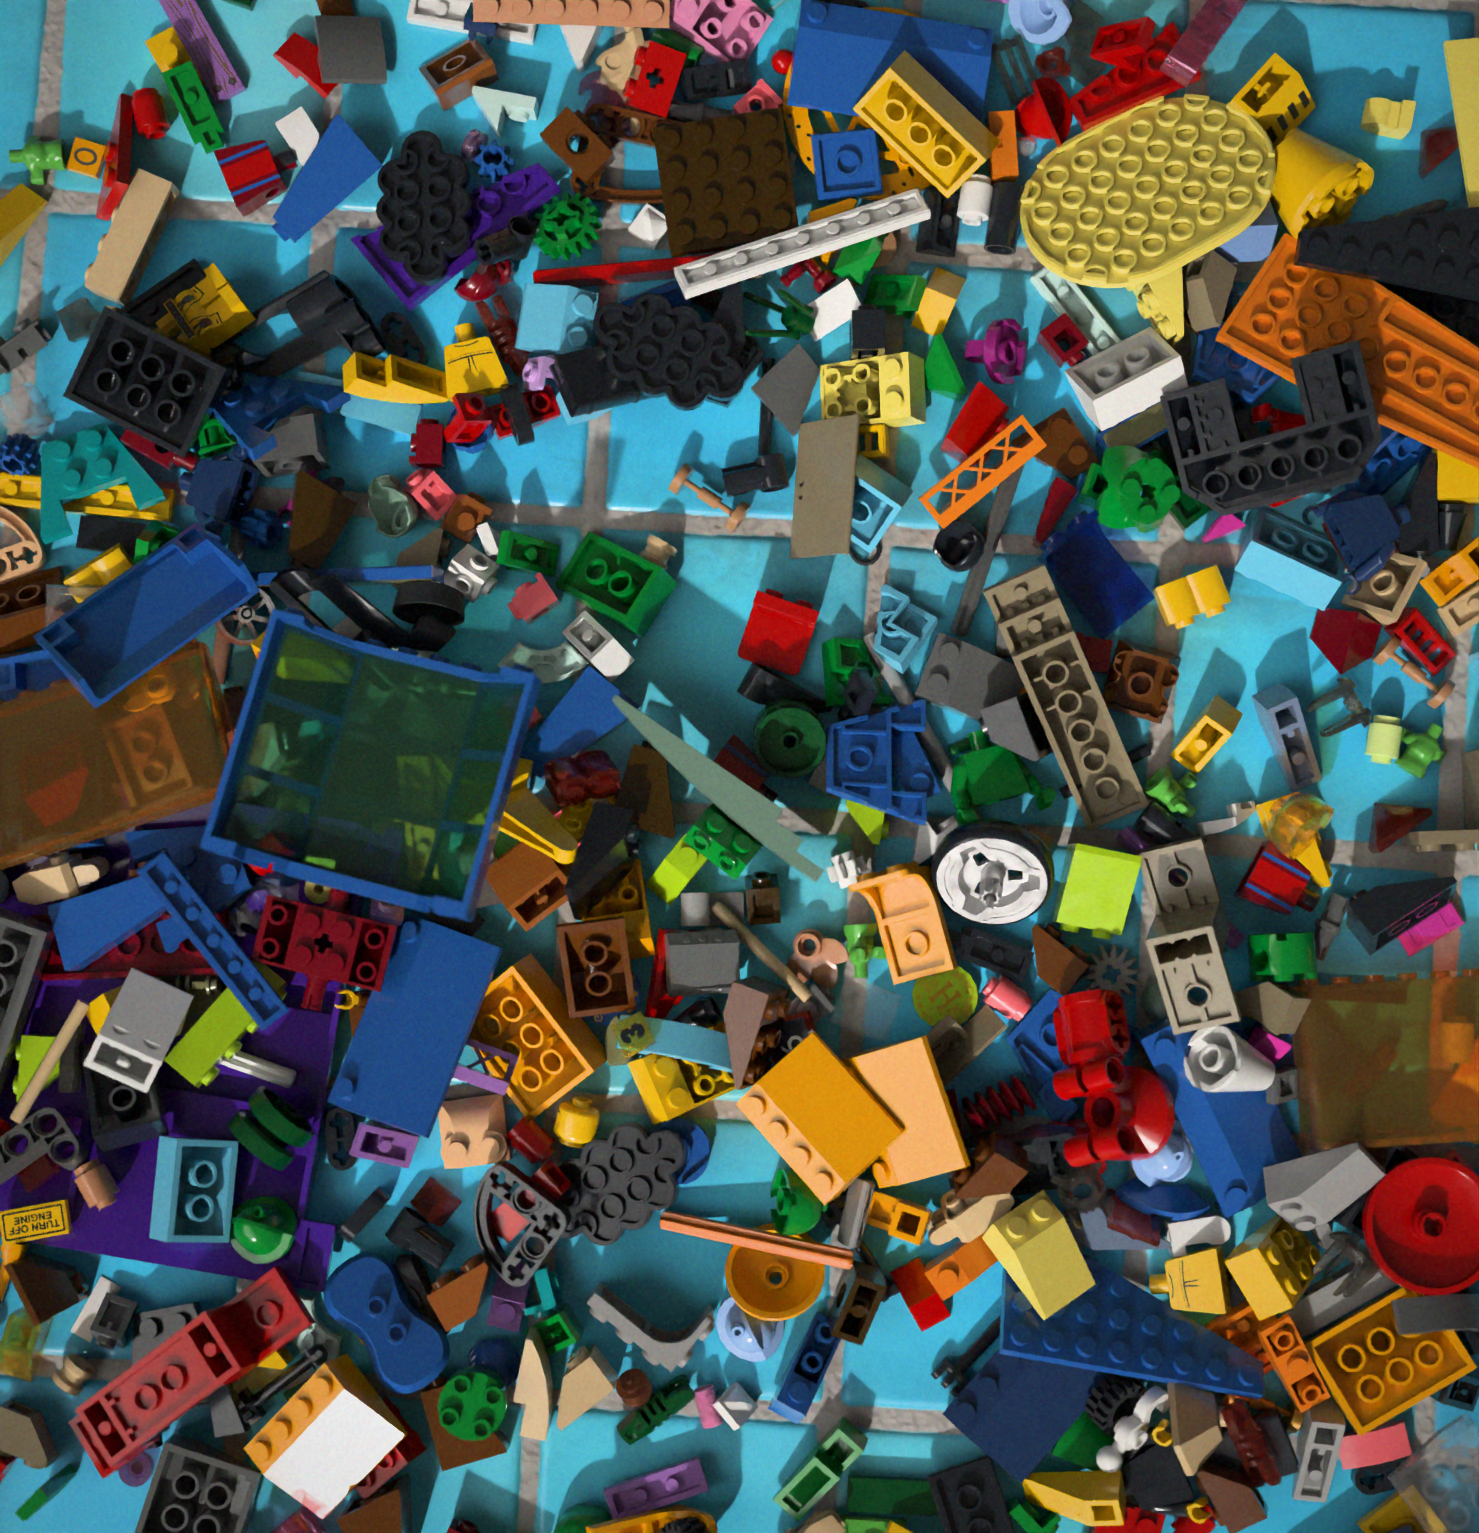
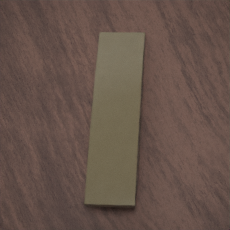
[982,563,1149,831]

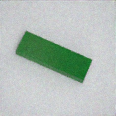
[15,1463,77,1521]

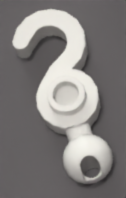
[1096,1386,1169,1473]

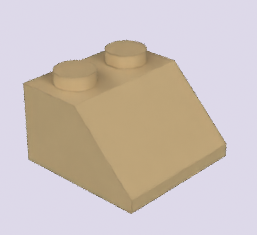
[556,1344,619,1431]

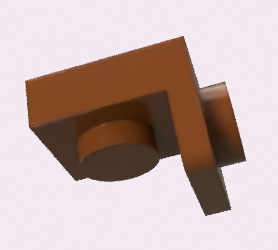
[439,491,493,544]

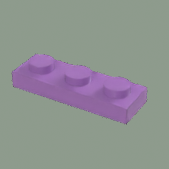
[603,1455,709,1520]

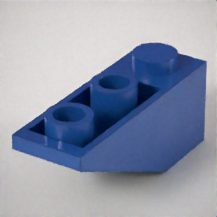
[768,1311,841,1424]

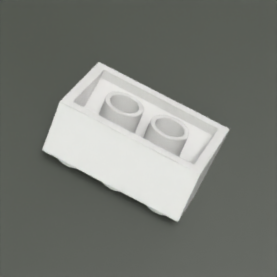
[1065,326,1188,431]

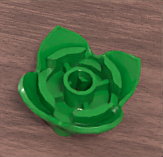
[1094,445,1180,533]

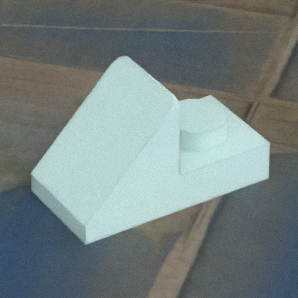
[472,85,539,138]

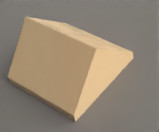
[1341,553,1428,627]

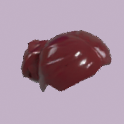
[454,258,516,302]

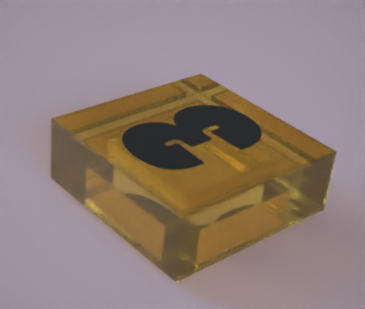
[611,1011,656,1058]

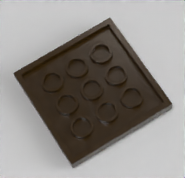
[653,107,799,258]

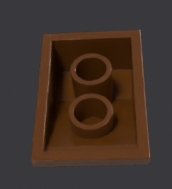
[556,916,636,1018]

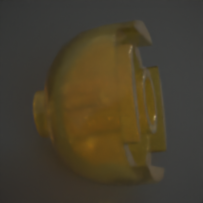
[1268,793,1334,859]

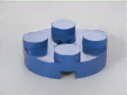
[650,1117,711,1184]

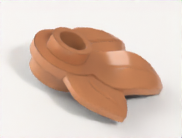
[787,928,849,990]

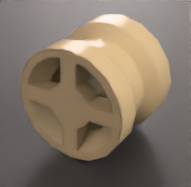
[638,535,677,571]
[52,1353,96,1396]

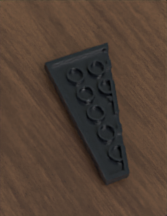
[1294,207,1479,302]

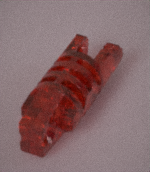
[475,294,530,377]
[1221,1401,1282,1488]

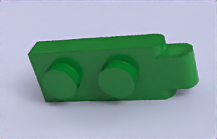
[161,61,224,154]

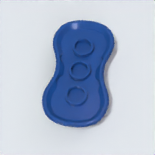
[323,1252,450,1394]

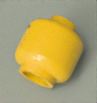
[554,1096,600,1148]

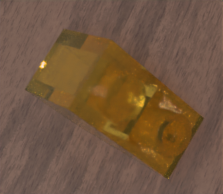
[0,1307,53,1382]

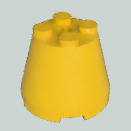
[1270,127,1374,240]

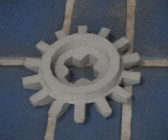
[1081,944,1141,998]

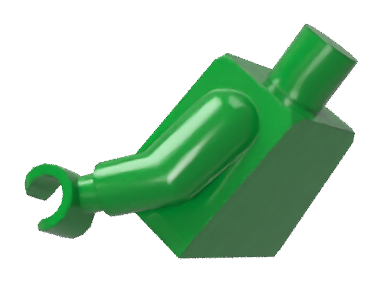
[950,730,1056,826]

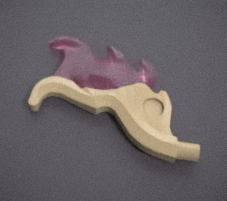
[578,27,654,145]

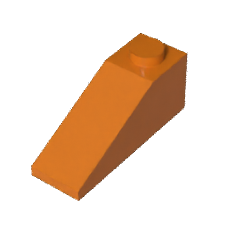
[924,1212,1009,1301]

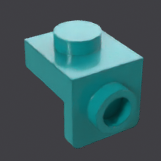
[523,1263,561,1319]

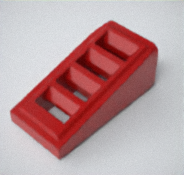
[1384,607,1457,677]

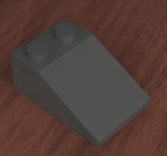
[913,632,1023,723]

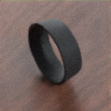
[392,581,465,627]

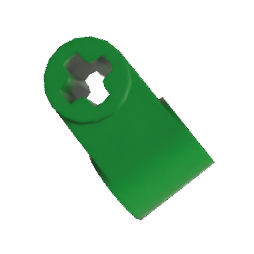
[198,419,238,458]

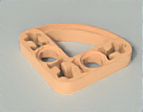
[0,506,46,584]

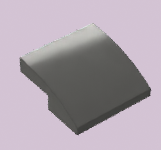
[313,15,387,84]

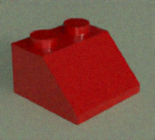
[940,381,1010,466]

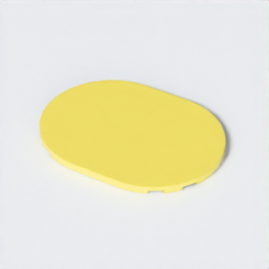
[1020,94,1276,288]

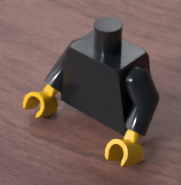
[1121,1419,1212,1523]

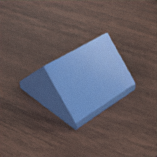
[1213,200,1278,263]

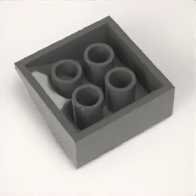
[134,1433,261,1533]

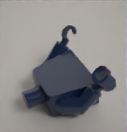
[179,444,261,541]
[1302,490,1411,595]

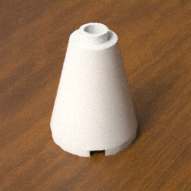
[1184,1025,1275,1092]

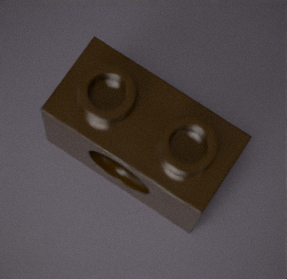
[827,1260,887,1346]

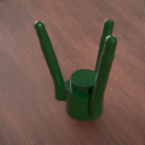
[743,289,815,340]

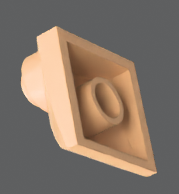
[438,1094,511,1169]

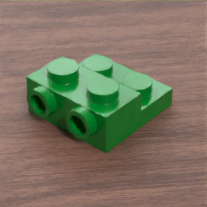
[683,803,763,880]

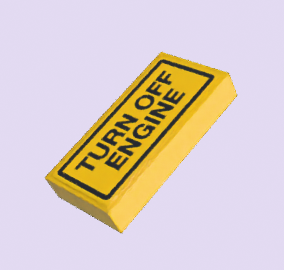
[0,1199,73,1245]

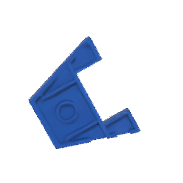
[1192,290,1282,406]
[213,376,351,460]
[826,699,927,825]
[125,824,253,953]
[1005,989,1139,1123]

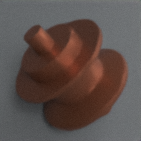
[616,1369,653,1407]

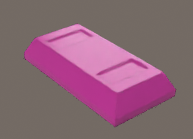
[1398,901,1466,957]

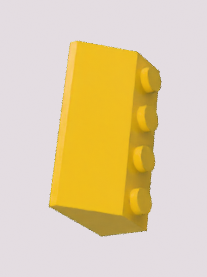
[853,50,1000,199]

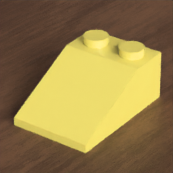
[982,1190,1095,1320]

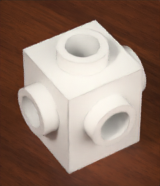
[443,544,500,603]

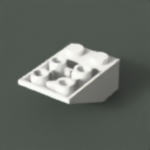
[83,968,194,1093]

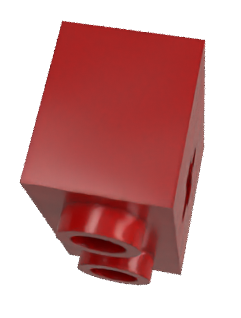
[623,40,687,118]

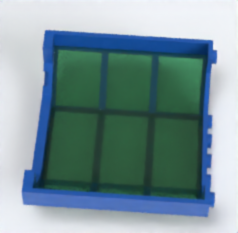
[200,607,541,922]

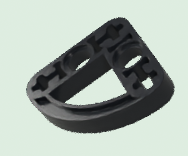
[473,1161,571,1287]

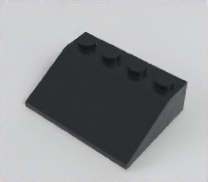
[63,306,235,458]

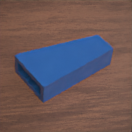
[272,114,383,243]
[520,666,641,780]
[47,877,168,971]

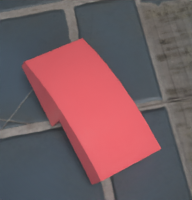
[1339,1420,1412,1470]

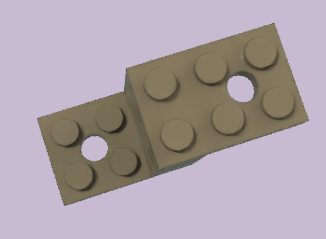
[1400,750,1479,853]
[1137,835,1241,1035]

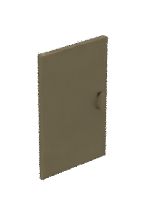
[790,413,860,559]

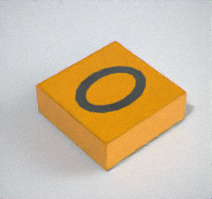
[66,137,106,180]

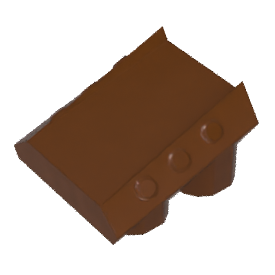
[1102,639,1181,724]

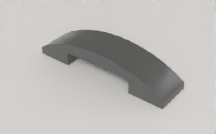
[1391,1294,1479,1335]

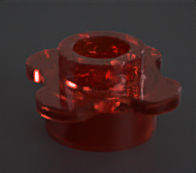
[1035,46,1071,80]

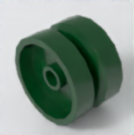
[753,698,826,778]
[228,1086,316,1171]

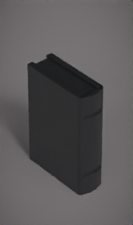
[549,345,651,417]
[1206,1408,1300,1484]

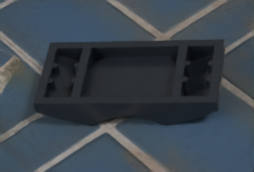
[946,1124,1086,1196]

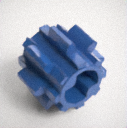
[474,140,515,184]
[0,433,41,476]
[239,508,284,550]

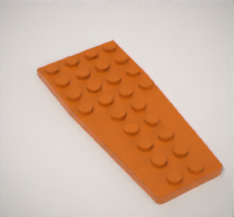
[1215,233,1479,469]

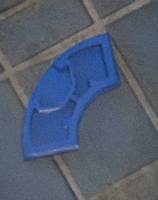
[1115,1177,1210,1221]

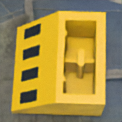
[1230,53,1316,149]

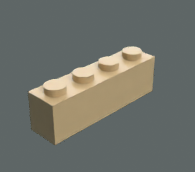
[84,168,181,307]

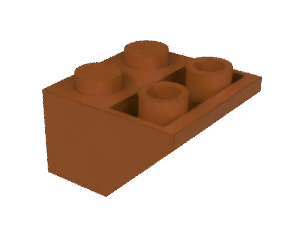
[485,841,570,932]
[426,1252,493,1332]

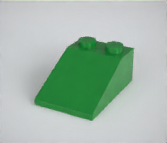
[555,531,677,638]

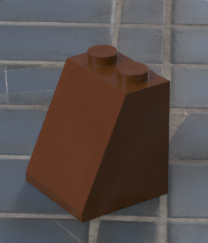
[336,1473,412,1533]

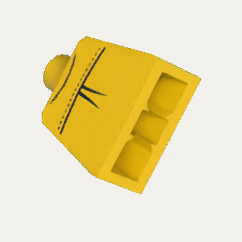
[444,323,510,405]
[1149,1244,1232,1314]

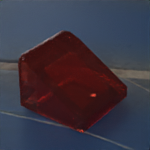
[17,1153,61,1193]
[410,1176,461,1227]

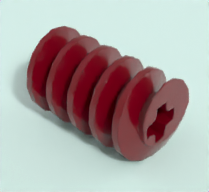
[962,1074,1037,1134]

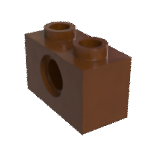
[539,107,616,187]

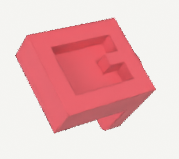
[402,468,456,521]

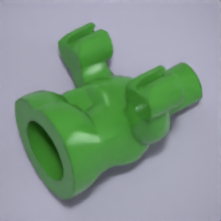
[9,136,67,185]
[1394,723,1446,780]
[1143,766,1198,819]
[843,923,887,978]

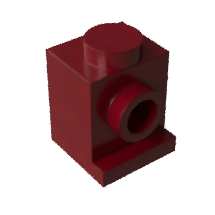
[1036,313,1089,368]
[409,419,447,469]

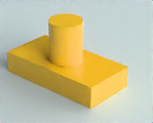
[145,26,206,86]

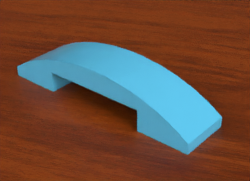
[296,371,423,437]
[615,1015,733,1073]

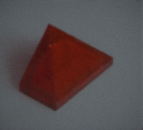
[1418,126,1459,179]
[1368,803,1433,854]

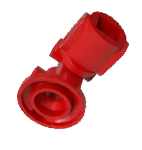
[1053,989,1175,1167]

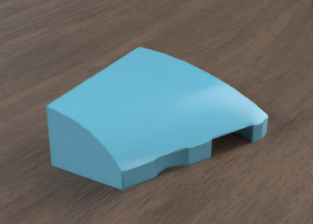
[873,583,938,674]

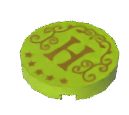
[912,966,978,1026]

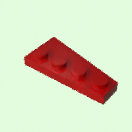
[1069,21,1201,131]

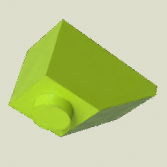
[645,834,708,906]

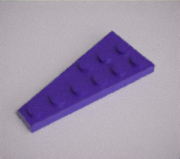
[350,163,561,312]

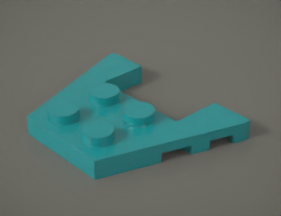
[40,422,167,545]

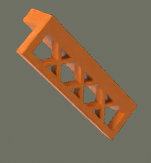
[918,414,1047,529]

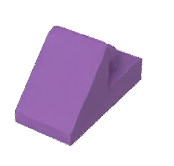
[349,1120,419,1169]
[486,1262,533,1333]

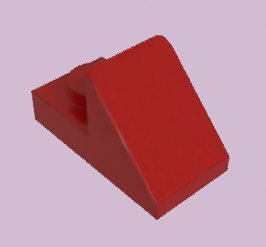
[1089,16,1156,70]

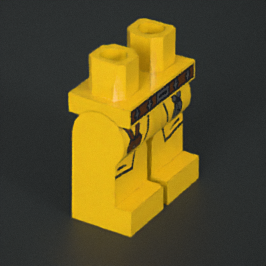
[156,263,256,355]

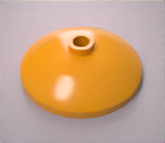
[725,1223,825,1321]

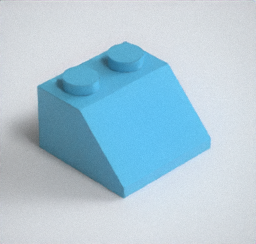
[515,283,599,356]
[851,454,914,554]

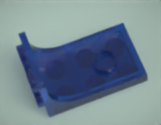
[1037,509,1155,639]

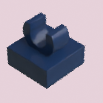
[463,2,500,45]

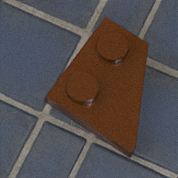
[1010,407,1099,481]

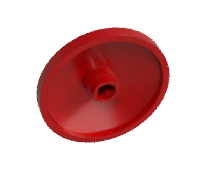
[1362,1157,1479,1295]

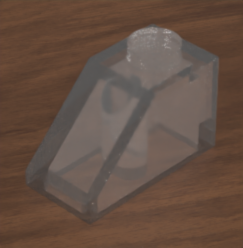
[0,381,56,437]

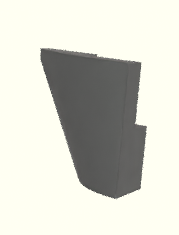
[751,344,820,437]

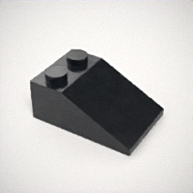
[564,802,644,920]
[1346,876,1457,955]
[80,1043,170,1152]

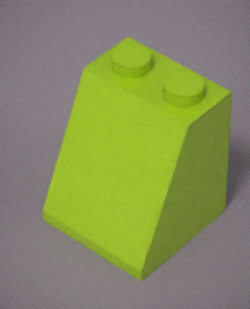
[1052,843,1142,940]

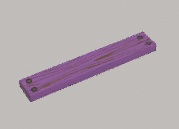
[159,0,246,105]

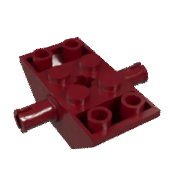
[251,888,398,1011]

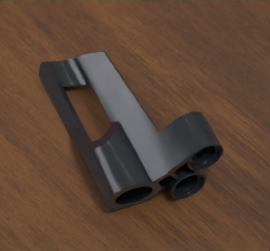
[209,269,386,378]
[270,567,457,692]

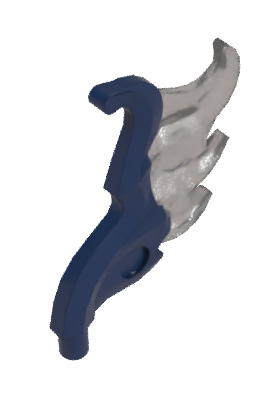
[229,851,301,937]

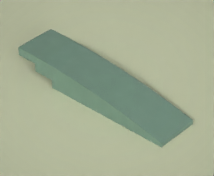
[612,695,824,882]

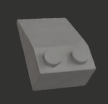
[1263,1142,1386,1231]

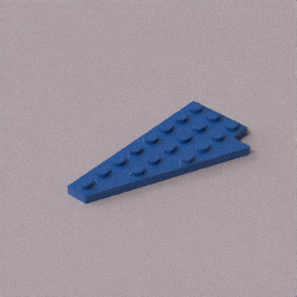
[999,1252,1264,1399]

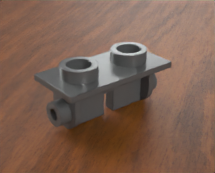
[0,318,52,375]

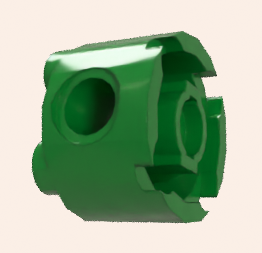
[1247,932,1318,982]
[438,1365,509,1441]

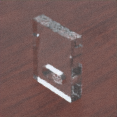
[829,975,902,1042]

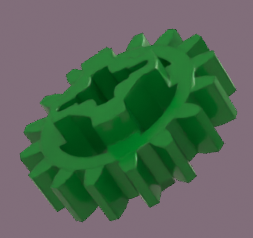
[534,192,603,261]

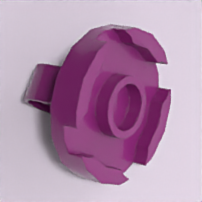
[964,318,1026,384]

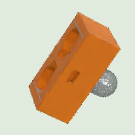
[985,110,1037,185]

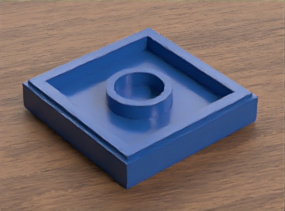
[810,128,883,202]

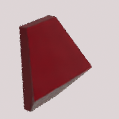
[1309,608,1382,675]

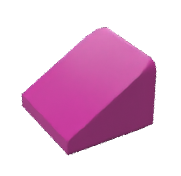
[1201,514,1246,544]
[1248,1027,1292,1065]

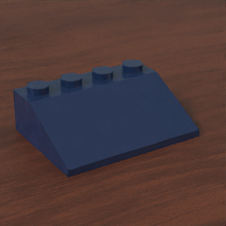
[942,1349,1107,1483]

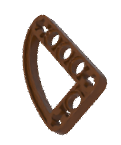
[570,103,683,206]

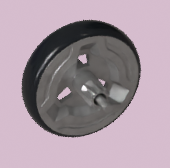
[931,819,1055,925]

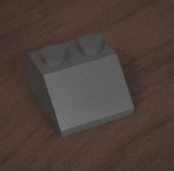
[252,411,331,479]

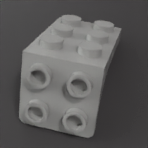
[587,1282,716,1372]

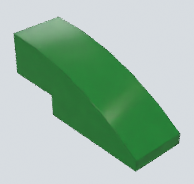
[773,1416,868,1522]

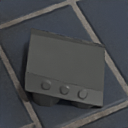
[665,925,741,997]

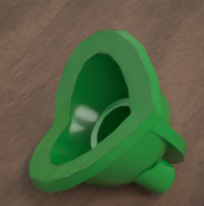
[229,1196,298,1264]

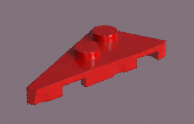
[96,93,133,221]

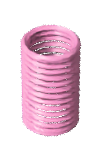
[693,1384,723,1429]

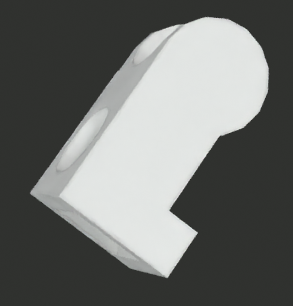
[1163,1213,1231,1257]

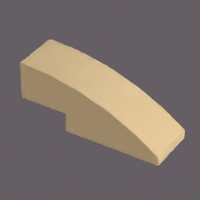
[513,1326,553,1441]

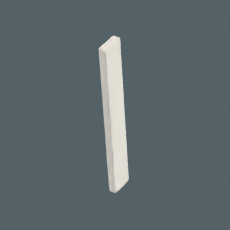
[674,188,931,299]

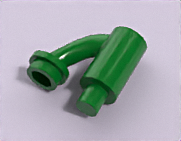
[646,28,705,79]

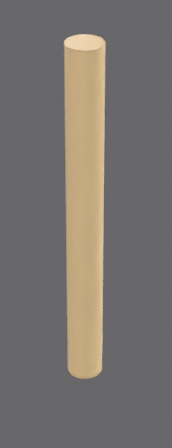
[711,901,813,1003]
[10,999,90,1124]

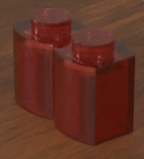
[544,750,621,806]

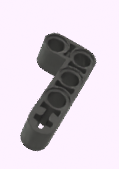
[0,1107,88,1185]

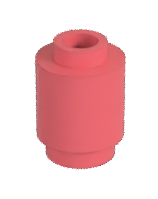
[982,975,1033,1022]

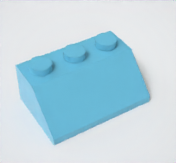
[1234,507,1346,611]
[149,1136,239,1243]

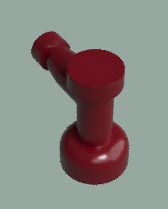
[779,257,838,294]

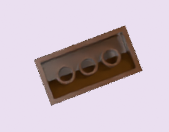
[0,566,73,655]

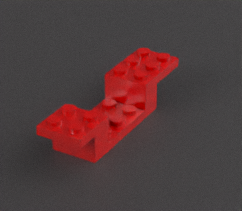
[69,1266,315,1479]

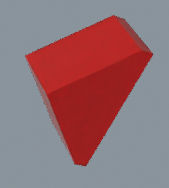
[890,1256,951,1332]

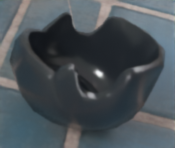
[933,520,985,572]

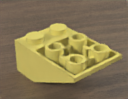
[1126,267,1184,349]
[820,352,927,428]

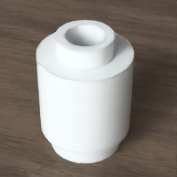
[957,174,993,226]

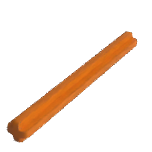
[660,1210,854,1269]

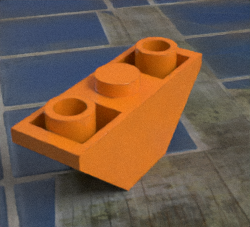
[1258,1313,1331,1413]

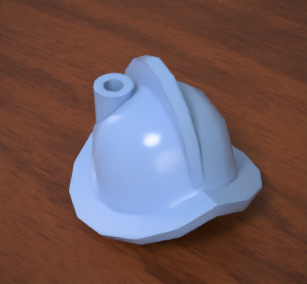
[1008,0,1072,45]
[1132,1118,1193,1187]
[716,1295,784,1362]

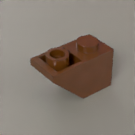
[1032,922,1092,996]
[953,1131,1029,1199]
[1195,1461,1268,1533]

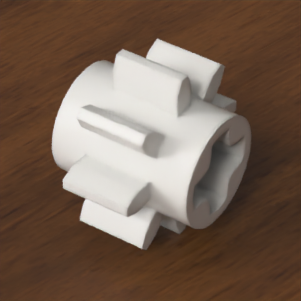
[826,850,868,889]

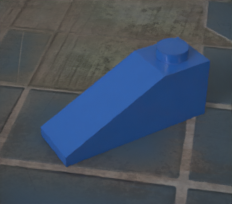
[877,704,941,798]

